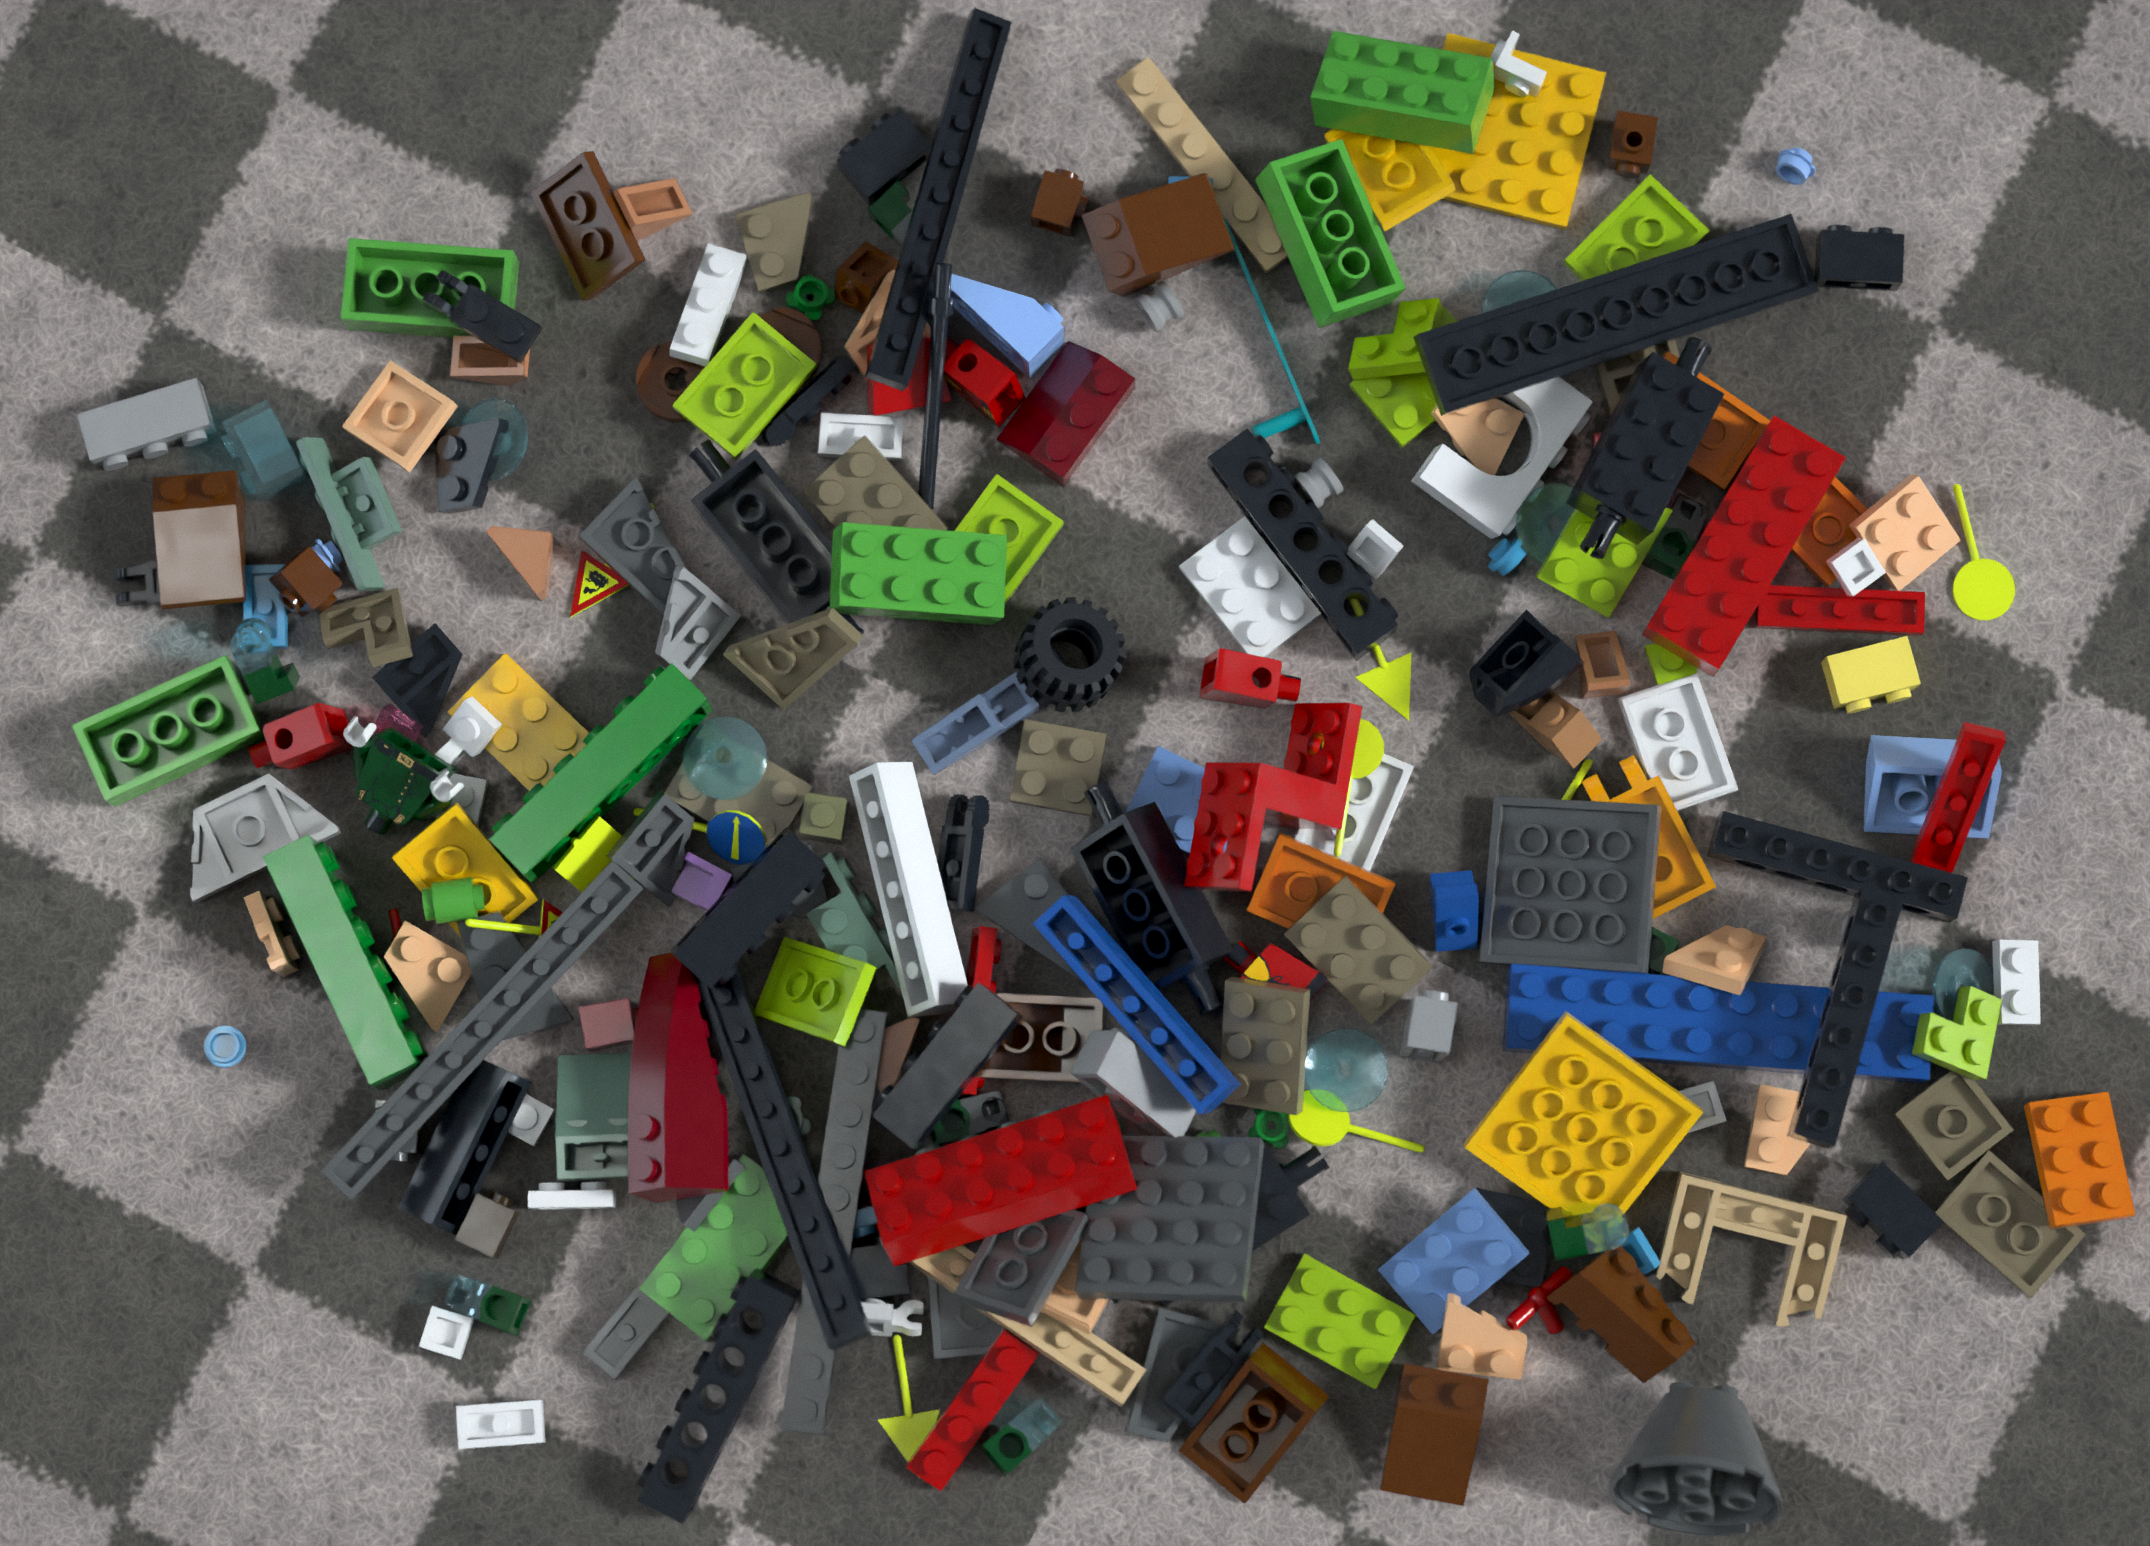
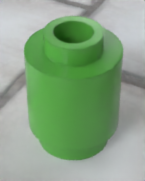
[422,877,485,924]

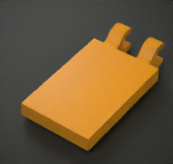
[1582,755,1716,919]

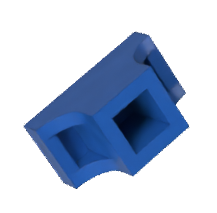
[1430,870,1479,952]

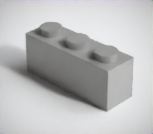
[77,378,216,471]
[1399,990,1457,1063]
[1070,1028,1196,1138]

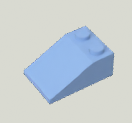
[950,274,1064,379]

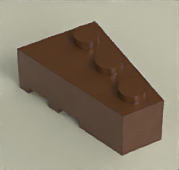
[1546,1241,1696,1384]

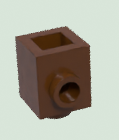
[1606,111,1658,178]
[1031,169,1090,237]
[268,546,343,617]

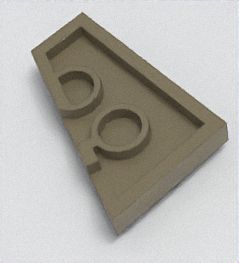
[723,607,863,710]

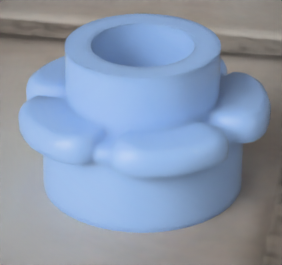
[1776,147,1815,185]
[311,539,344,574]

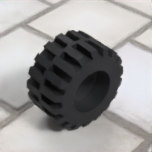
[1013,597,1126,713]

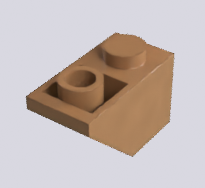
[1509,691,1602,769]

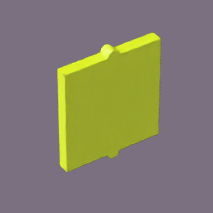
[553,815,634,893]

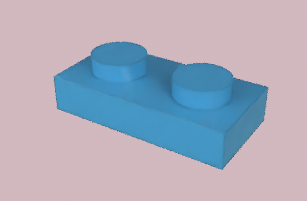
[243,564,288,650]

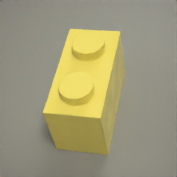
[1821,636,1921,714]

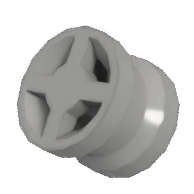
[1134,280,1184,333]
[1293,457,1344,509]

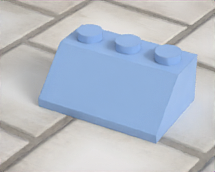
[1864,735,2002,838]

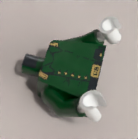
[343,716,464,835]

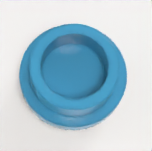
[1488,538,1526,576]
[204,1025,247,1068]

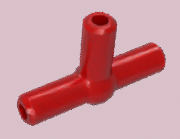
[1506,1266,1572,1334]

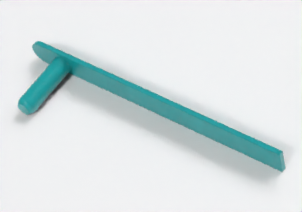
[1224,218,1320,445]

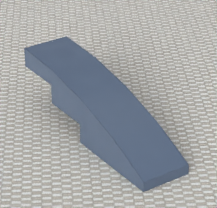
[911,649,1066,775]

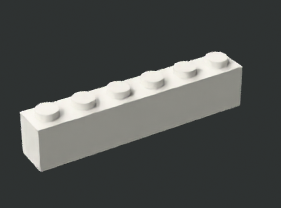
[849,762,968,1017]

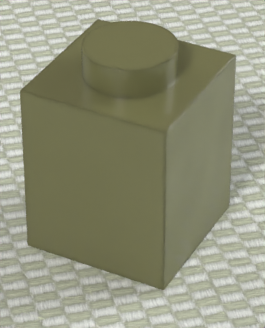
[799,792,849,845]

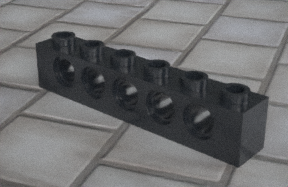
[1207,428,1399,661]
[1707,811,1968,923]
[1787,888,1904,1149]
[637,1268,802,1524]

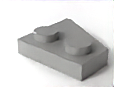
[655,564,742,680]

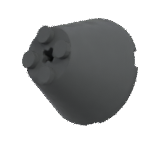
[1609,1382,1782,1536]

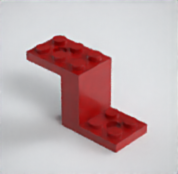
[1184,703,1363,892]

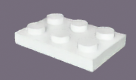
[1179,516,1321,657]

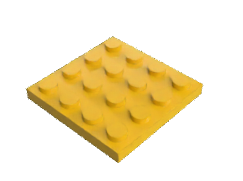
[1430,32,1606,230]
[1464,1011,1703,1244]

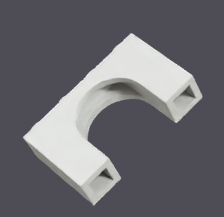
[1411,377,1593,539]

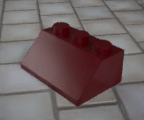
[996,341,1136,487]

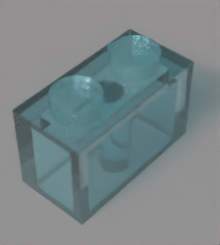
[221,400,309,501]

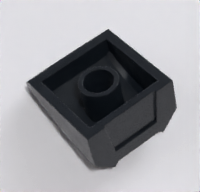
[1469,609,1585,717]

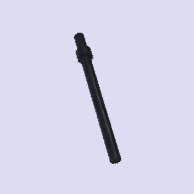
[918,263,954,510]

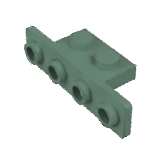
[296,437,403,591]
[806,852,902,994]

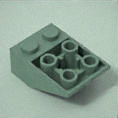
[556,1052,632,1182]

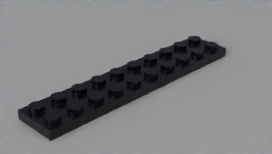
[1413,214,1819,416]

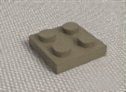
[1010,719,1107,817]
[1892,1070,2013,1182]

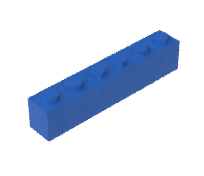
[1033,895,1241,1114]

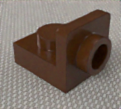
[834,242,898,314]

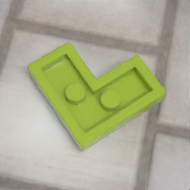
[1348,298,1444,380]
[1912,986,2002,1080]

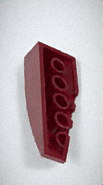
[628,952,729,1203]

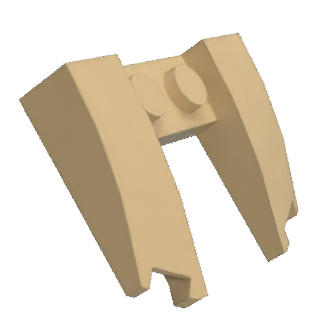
[1655,1171,1847,1327]

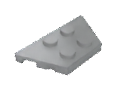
[190,773,341,903]

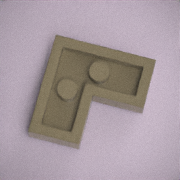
[319,588,413,668]

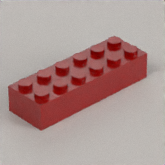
[1641,415,1846,677]
[864,1094,1137,1267]

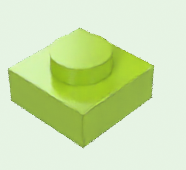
[1644,643,1698,686]

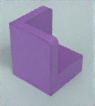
[672,852,734,911]

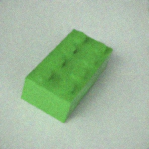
[1310,31,1495,154]
[1255,139,1406,328]
[341,238,519,338]
[830,522,1007,625]
[72,655,265,807]
[639,1154,789,1342]

